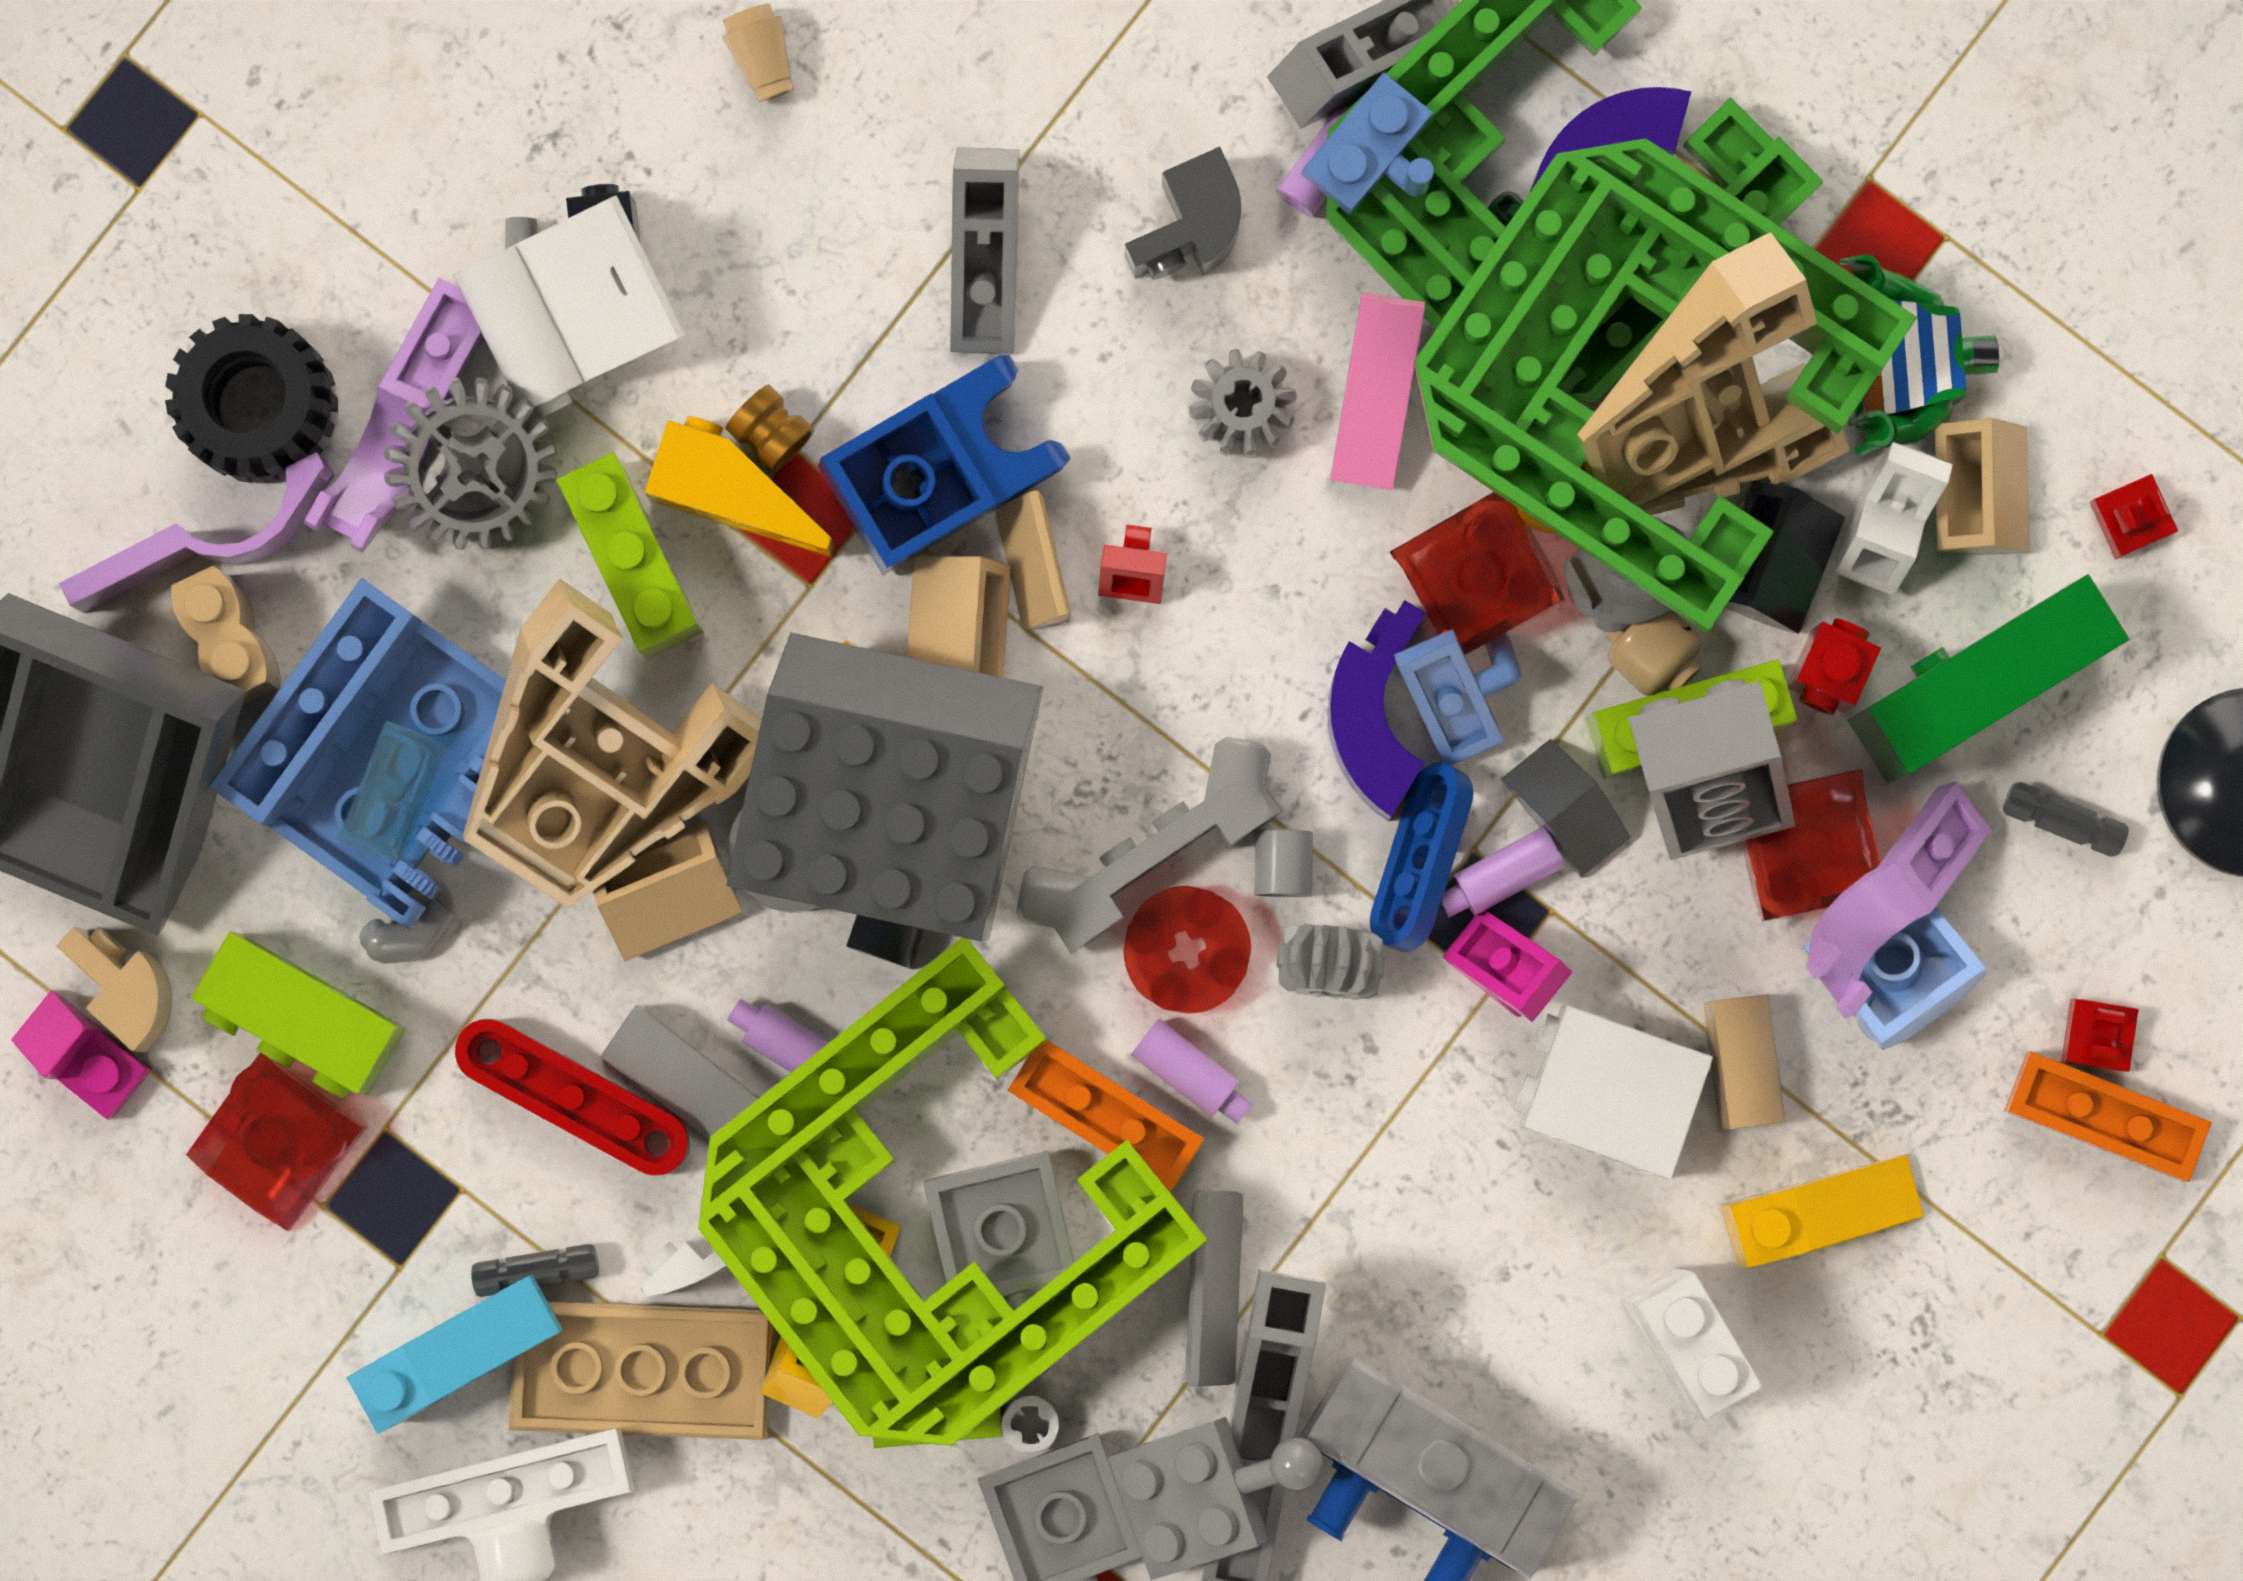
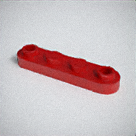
[455,1019,690,1176]

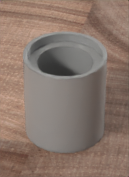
[1255,830,1313,897]

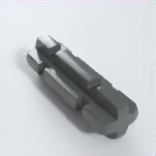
[2003,782,2129,857]
[471,1244,599,1297]

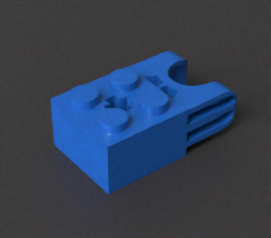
[818,355,1071,575]

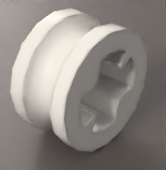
[1001,1394,1060,1454]

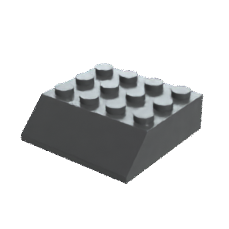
[0,593,246,936]
[726,632,1044,942]

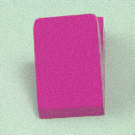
[1442,910,1572,1022]
[11,990,153,1120]

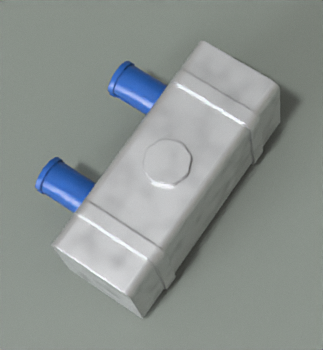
[1299,1356,1580,1581]

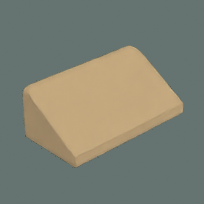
[996,490,1071,630]

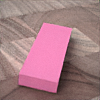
[1330,292,1425,490]

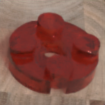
[1123,886,1251,1014]

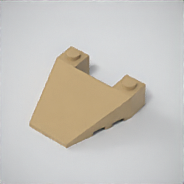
[1578,232,1850,515]
[463,578,762,908]

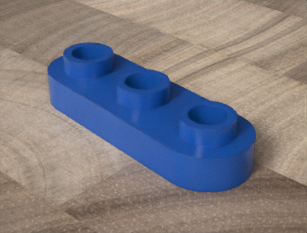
[1370,762,1474,952]

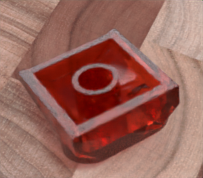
[1390,492,1565,656]
[1741,769,1880,923]
[186,1052,367,1231]

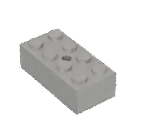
[1628,679,1796,860]

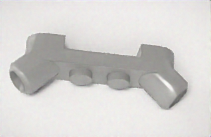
[1016,737,1283,954]

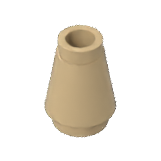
[722,3,794,102]

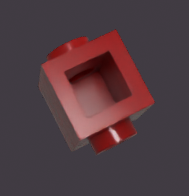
[1787,618,1881,716]

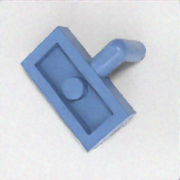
[1301,72,1434,215]
[1394,629,1521,766]

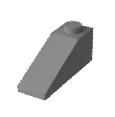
[1267,0,1456,129]
[950,147,1020,354]

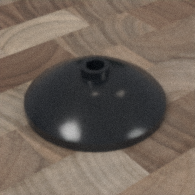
[2157,688,2243,877]

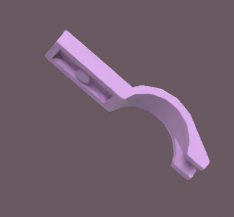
[304,278,484,553]
[59,452,334,613]
[1807,782,1992,1018]

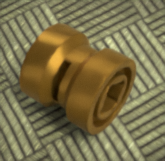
[725,384,815,474]

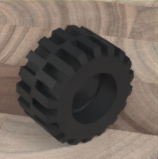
[165,314,338,483]

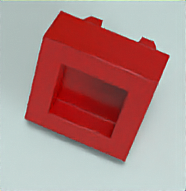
[2089,474,2178,560]
[1098,524,1167,604]
[2061,998,2139,1072]

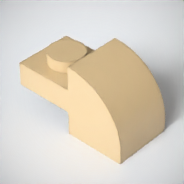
[56,927,172,1053]

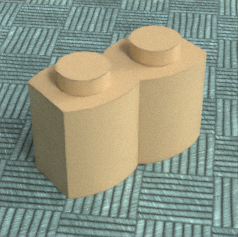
[171,566,281,707]

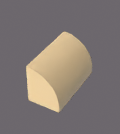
[1935,418,2030,555]
[907,556,1011,678]
[593,821,743,962]
[1703,994,1786,1129]

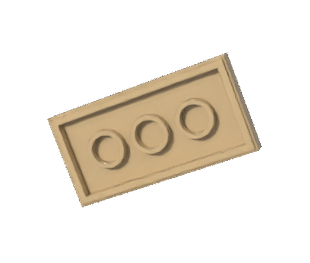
[509,1301,773,1440]

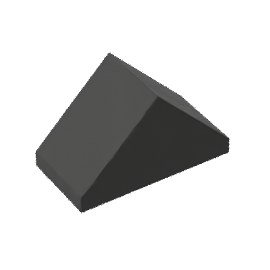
[1500,738,1631,878]

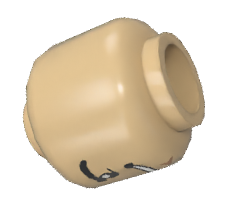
[1606,611,1702,696]

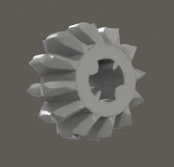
[1189,349,1297,458]
[1277,924,1385,1000]

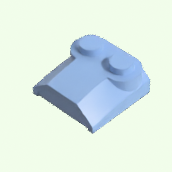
[1803,907,1986,1051]

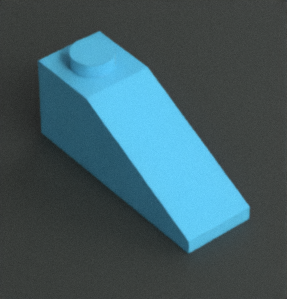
[346,1274,563,1434]

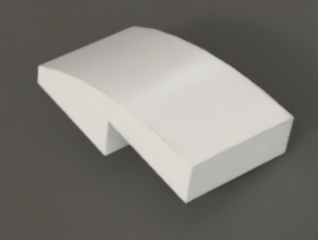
[639,1241,727,1297]

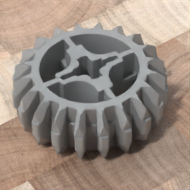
[383,377,557,550]

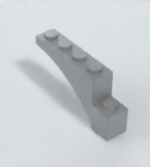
[1201,1269,1326,1581]

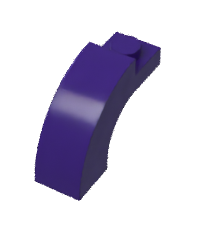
[1530,87,1691,192]
[1327,600,1426,821]

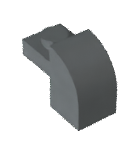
[1125,146,1241,280]

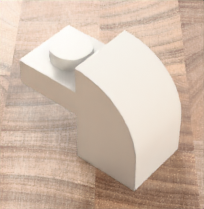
[1835,442,1953,596]

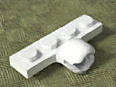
[367,1428,635,1581]

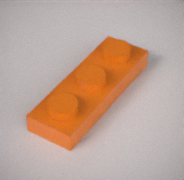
[1007,1041,1204,1193]
[2004,1051,2212,1182]

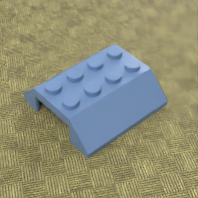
[209,578,506,930]

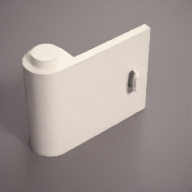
[453,195,685,418]

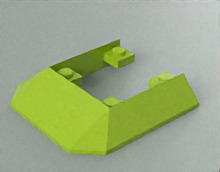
[698,938,1208,1446]

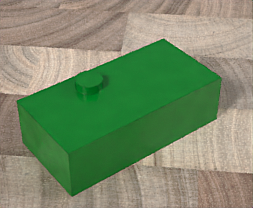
[1847,573,2130,785]

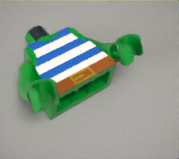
[1840,255,1999,456]

